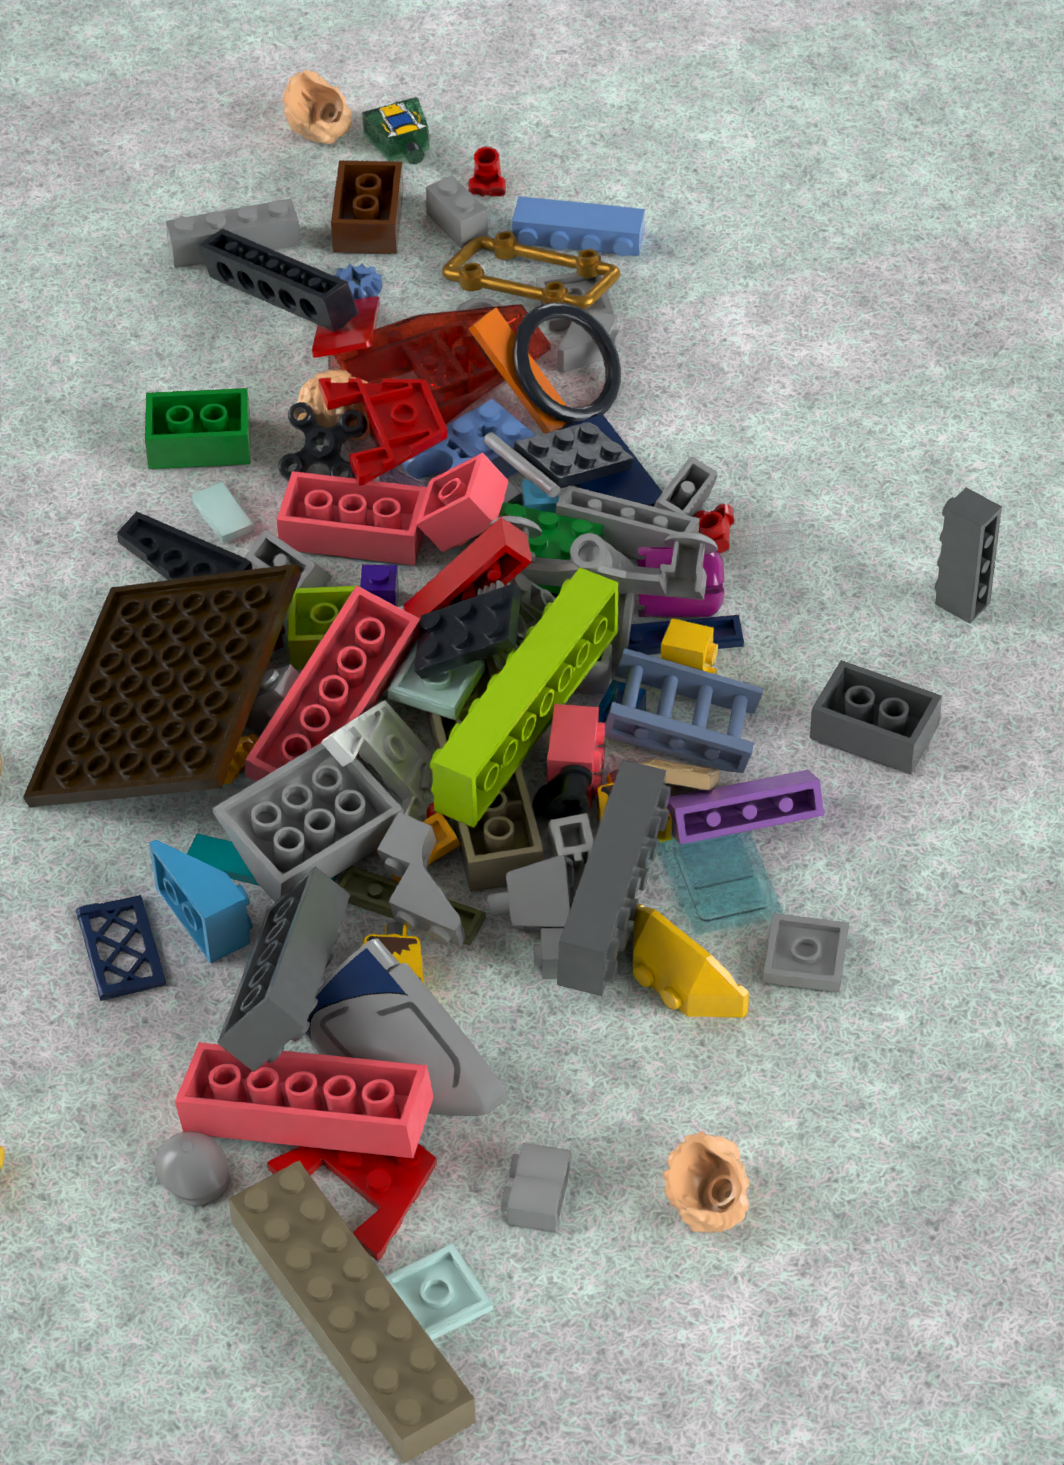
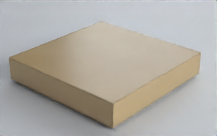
[640,758,721,790]

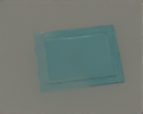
[661,831,783,935]

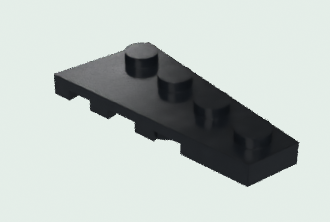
[117,511,253,580]

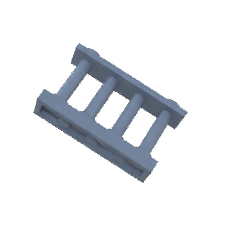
[604,648,764,773]

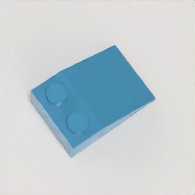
[149,840,253,963]

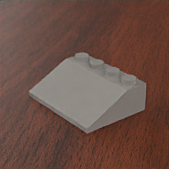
[213,743,403,902]

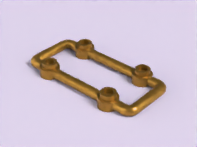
[442,231,621,309]

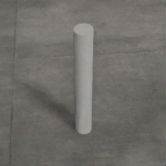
[484,432,560,498]

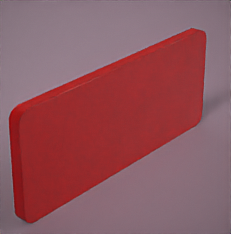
[311,296,380,358]

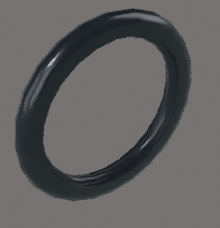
[512,302,621,424]

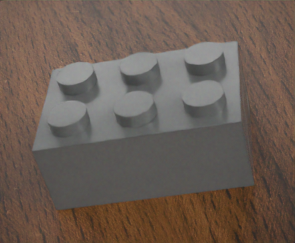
[810,660,942,774]

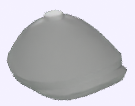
[155,1131,230,1206]

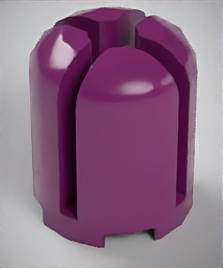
[637,547,724,617]

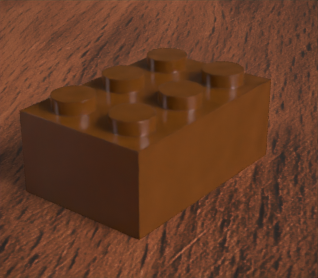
[331,160,404,254]

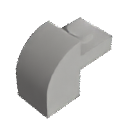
[246,664,300,736]

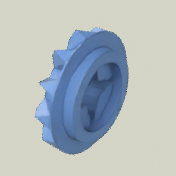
[333,263,382,300]

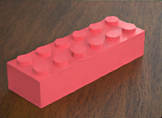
[245,585,420,782]
[175,1042,434,1158]

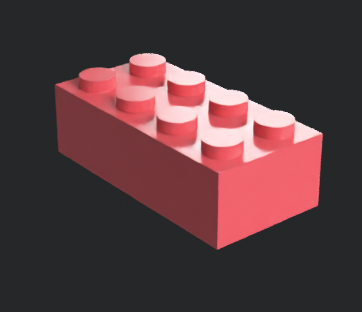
[277,471,427,566]

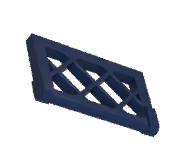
[76,895,166,1001]

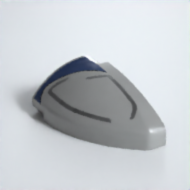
[304,938,508,1116]

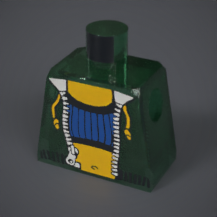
[362,97,430,165]

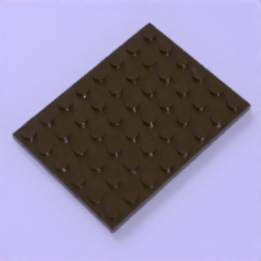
[23,564,301,807]

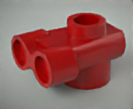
[468,147,506,197]
[693,504,734,554]

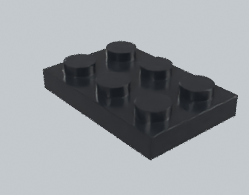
[513,422,634,489]
[414,583,521,679]

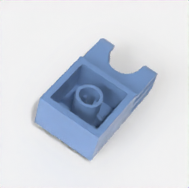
[402,399,535,479]

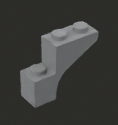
[377,812,466,947]

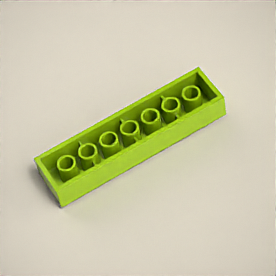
[430,567,618,828]

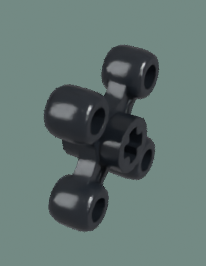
[278,402,368,481]

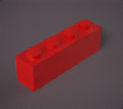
[404,517,532,628]

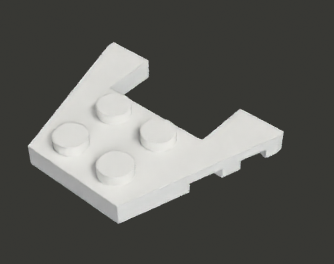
[321,700,431,822]

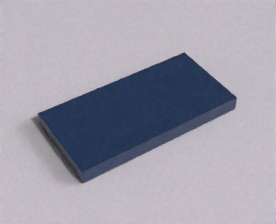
[562,414,663,507]

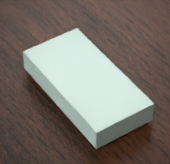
[192,482,254,544]

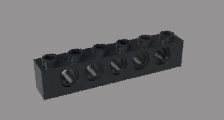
[199,228,358,332]

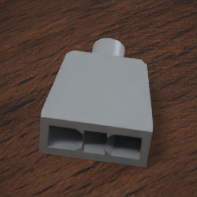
[488,855,576,931]

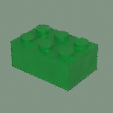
[145,388,251,469]
[498,502,603,594]

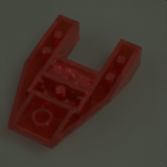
[328,304,551,447]

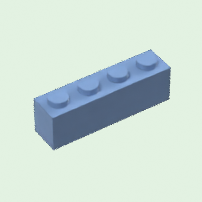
[512,196,645,256]

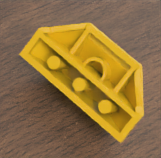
[633,903,749,1018]

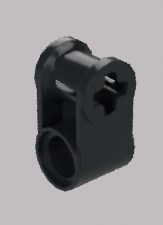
[532,765,593,822]

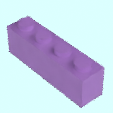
[666,770,824,844]

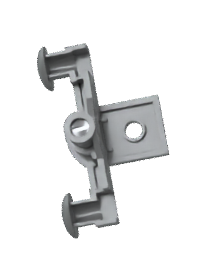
[489,516,718,665]

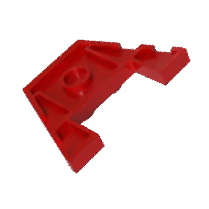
[318,378,448,486]
[267,1143,437,1261]

